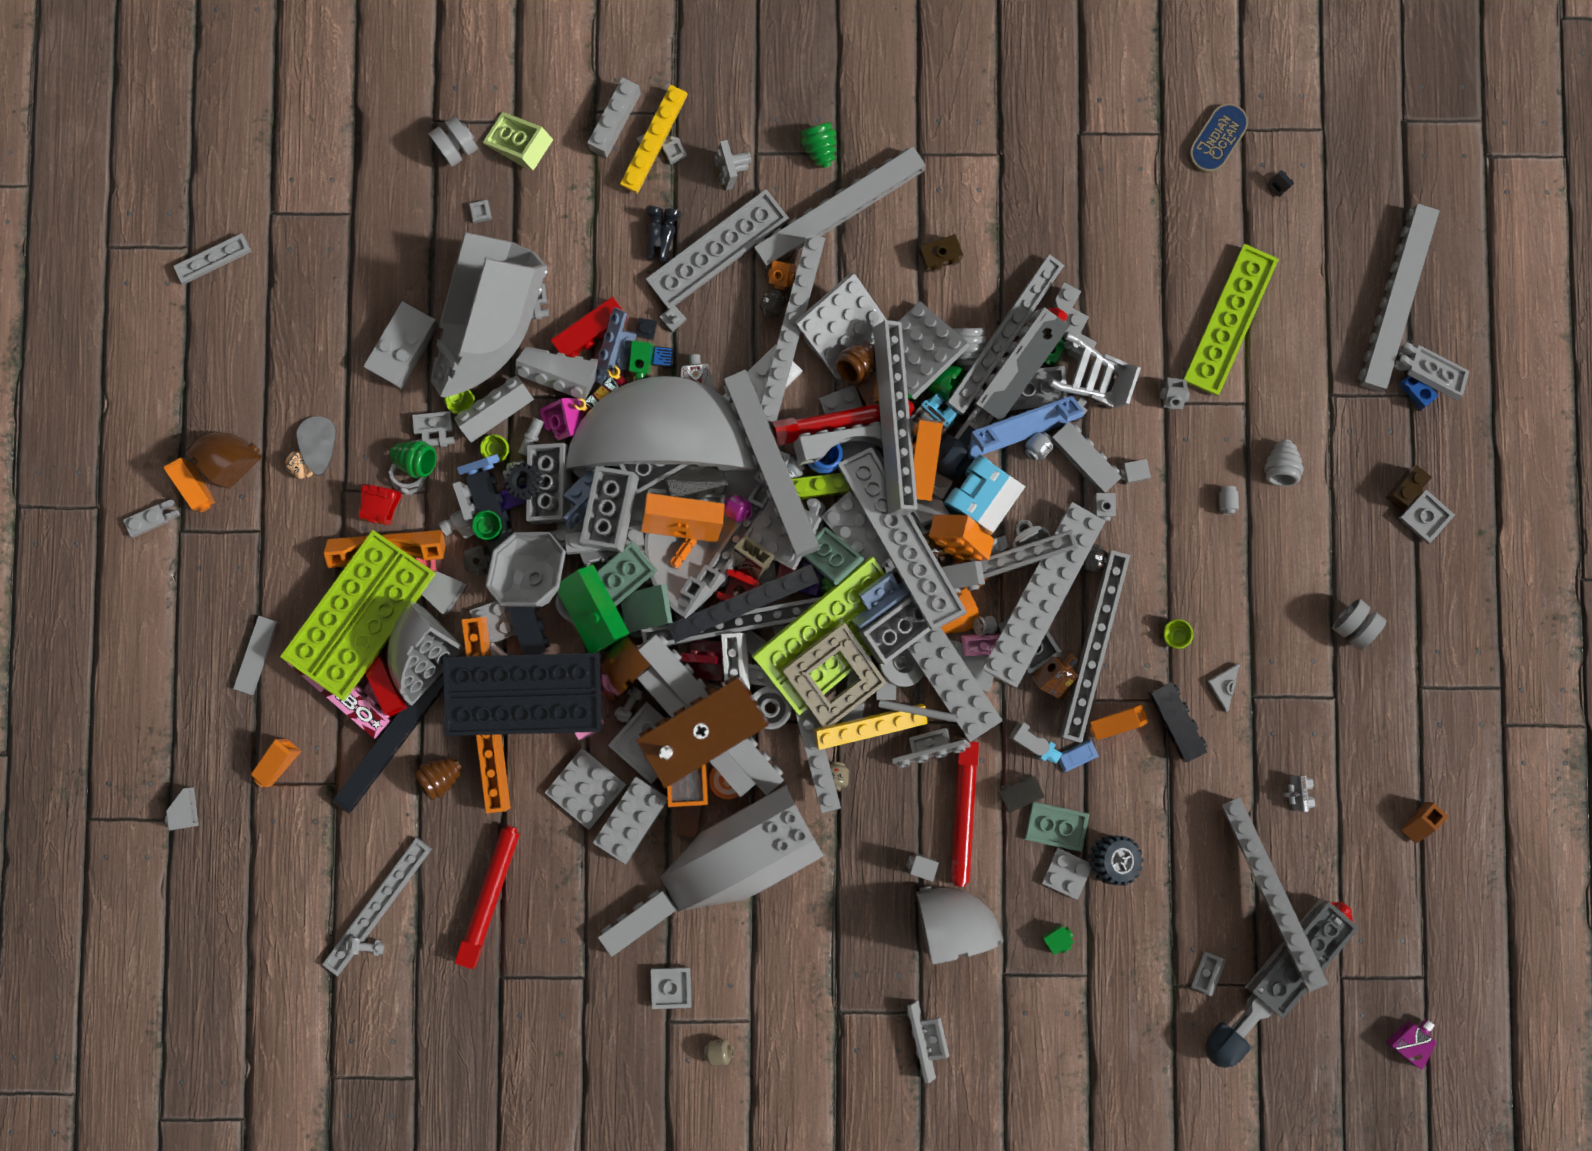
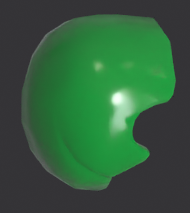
[472,510,502,540]

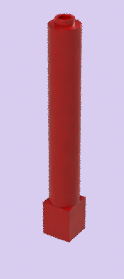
[772,399,914,446]
[950,742,979,887]
[454,825,520,970]

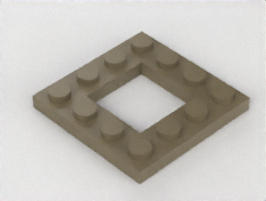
[781,621,887,727]

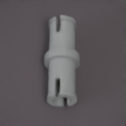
[518,417,544,456]

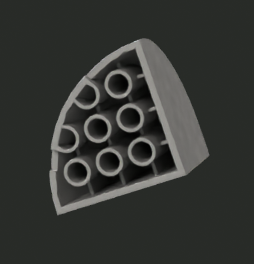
[388,601,465,705]
[916,886,1004,964]

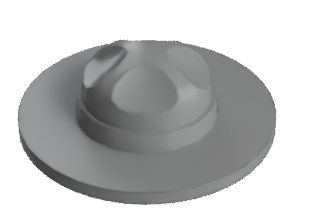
[879,648,924,687]

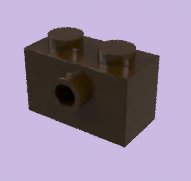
[919,234,963,273]
[1386,465,1432,509]

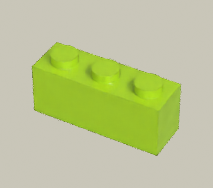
[792,473,850,500]

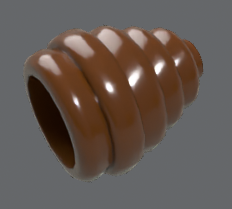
[836,342,876,384]
[414,758,462,800]

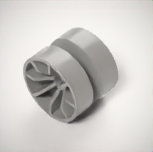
[428,115,478,167]
[1332,598,1386,651]

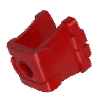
[359,484,402,525]
[717,569,760,601]

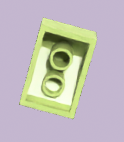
[483,112,553,170]

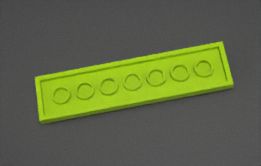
[1184,244,1279,396]

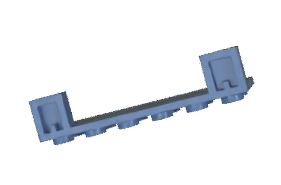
[968,396,1084,459]

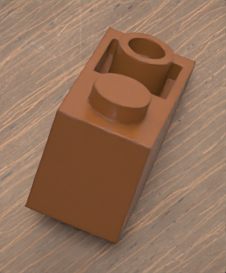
[1401,802,1449,844]

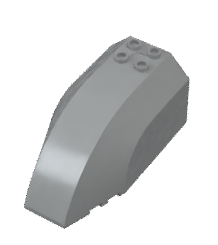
[431,232,547,397]
[660,784,824,911]

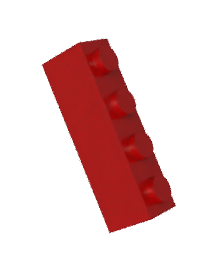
[551,297,628,358]

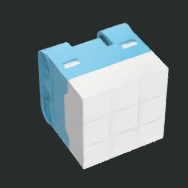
[944,455,1025,536]

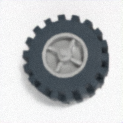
[1089,835,1144,886]

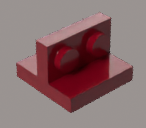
[680,640,725,681]

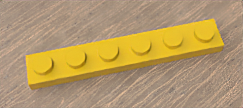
[620,84,688,194]
[814,704,927,750]

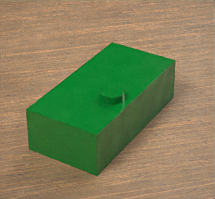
[557,565,629,653]

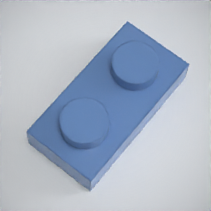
[457,454,500,476]

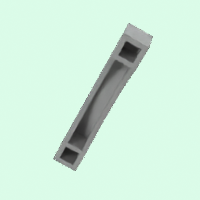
[793,422,883,465]

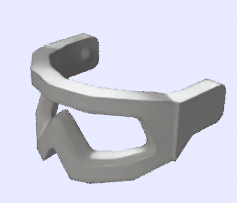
[389,464,426,495]

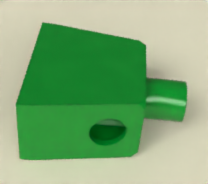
[629,340,655,382]

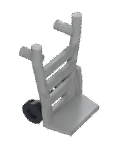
[1048,332,1141,409]

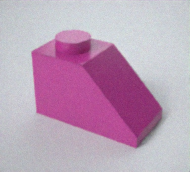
[539,398,584,441]

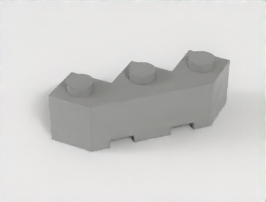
[1052,282,1097,360]

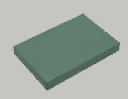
[802,527,864,586]
[597,541,658,607]
[621,584,673,633]
[1024,801,1089,852]

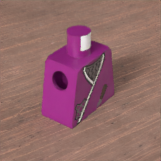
[1386,1019,1436,1070]

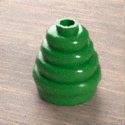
[800,122,837,169]
[389,441,437,478]

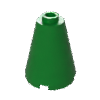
[926,365,965,403]

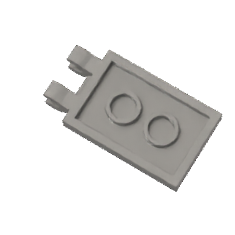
[1394,342,1469,401]

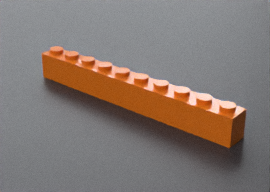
[462,617,511,814]

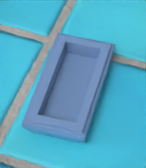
[1058,739,1099,773]

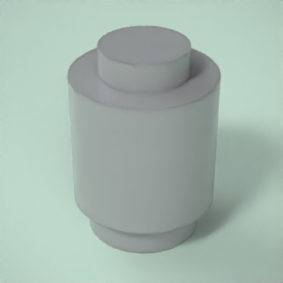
[1219,486,1239,515]

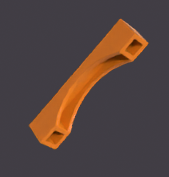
[324,530,446,568]

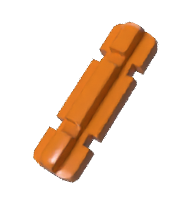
[669,538,697,569]

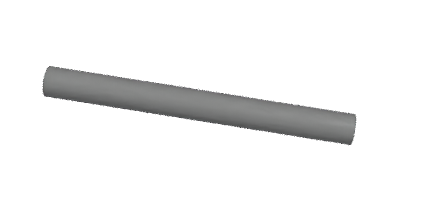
[879,700,957,722]

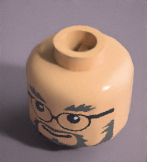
[285,451,313,479]

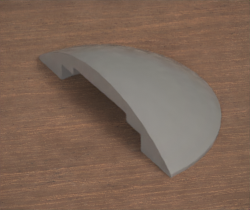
[566,376,758,471]
[645,451,790,618]

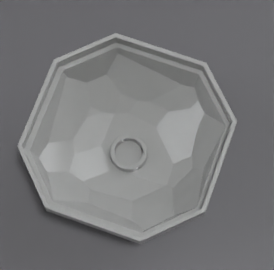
[486,532,566,607]

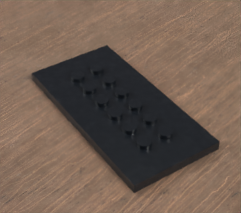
[443,653,602,736]

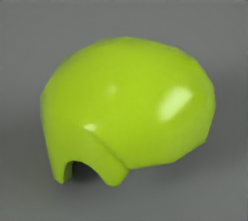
[444,389,475,414]
[480,434,509,463]
[1164,619,1193,649]

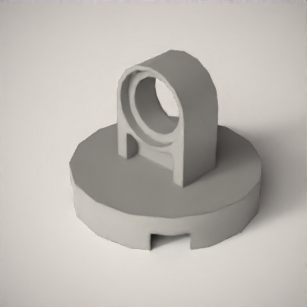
[1013,520,1051,548]

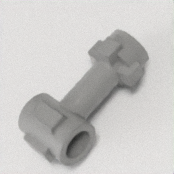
[614,686,643,723]
[345,938,384,956]

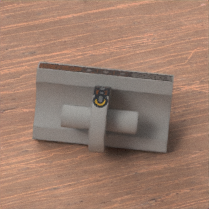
[1283,776,1315,812]

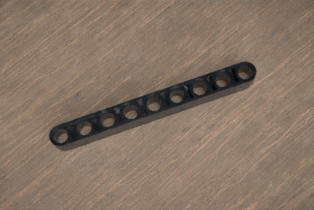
[333,673,444,814]

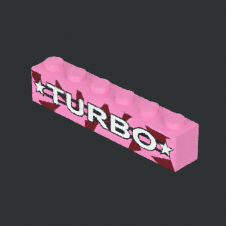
[287,663,393,739]

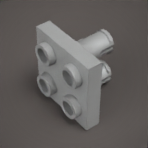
[714,140,751,190]

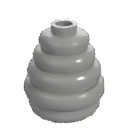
[952,328,987,371]
[1264,439,1304,486]

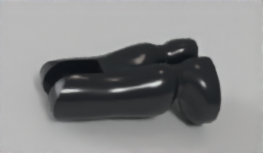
[646,206,682,263]

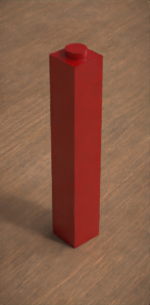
[365,651,407,717]

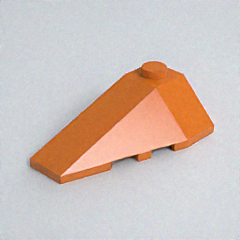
[941,588,980,634]

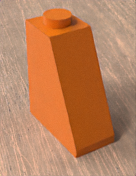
[164,458,215,512]
[1090,704,1149,740]
[251,739,301,787]

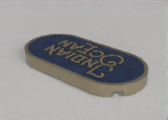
[1190,104,1248,173]

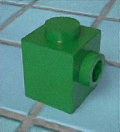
[1041,924,1074,956]

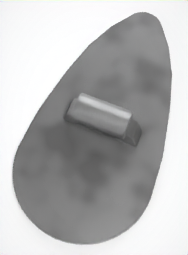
[297,416,336,476]

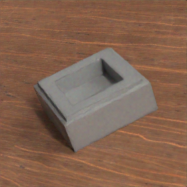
[469,200,492,223]

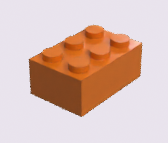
[929,515,994,562]

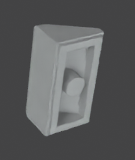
[1191,951,1226,996]

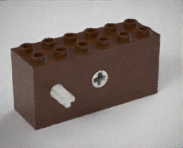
[636,675,769,788]

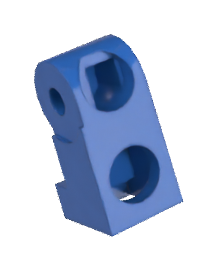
[1400,375,1439,411]

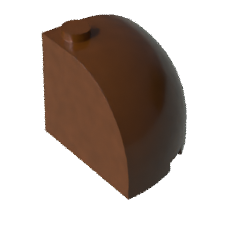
[186,432,262,489]
[600,635,652,704]

